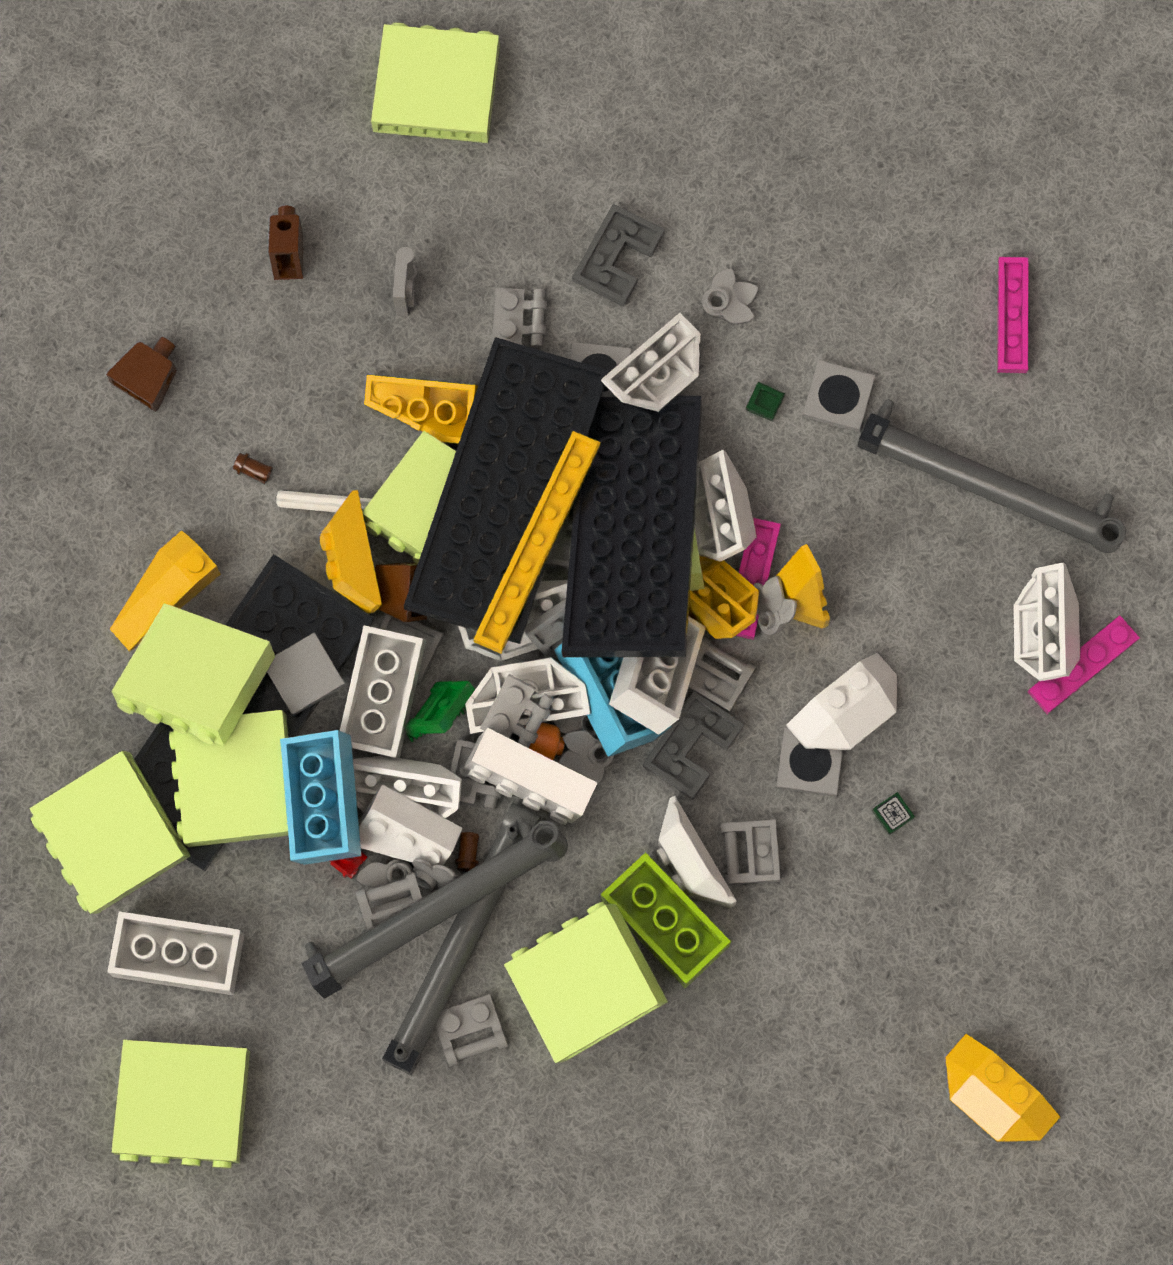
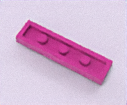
[997,257,1028,373]
[736,518,781,640]
[1028,616,1140,715]

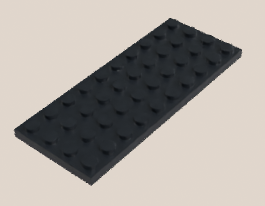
[404,337,609,644]
[561,396,702,658]
[134,554,374,871]

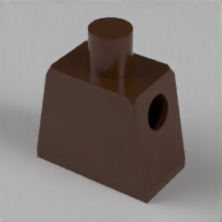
[268,205,303,280]
[106,337,177,412]
[375,563,427,622]

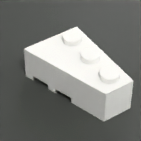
[358,784,462,866]

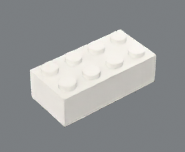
[609,616,706,735]
[340,625,427,758]
[463,728,597,825]
[108,911,244,995]

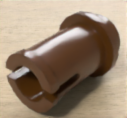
[233,453,273,485]
[455,832,479,872]

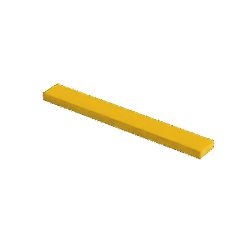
[474,431,601,654]

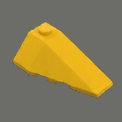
[364,375,478,444]
[110,531,221,652]
[776,544,830,628]

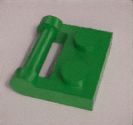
[405,681,475,738]

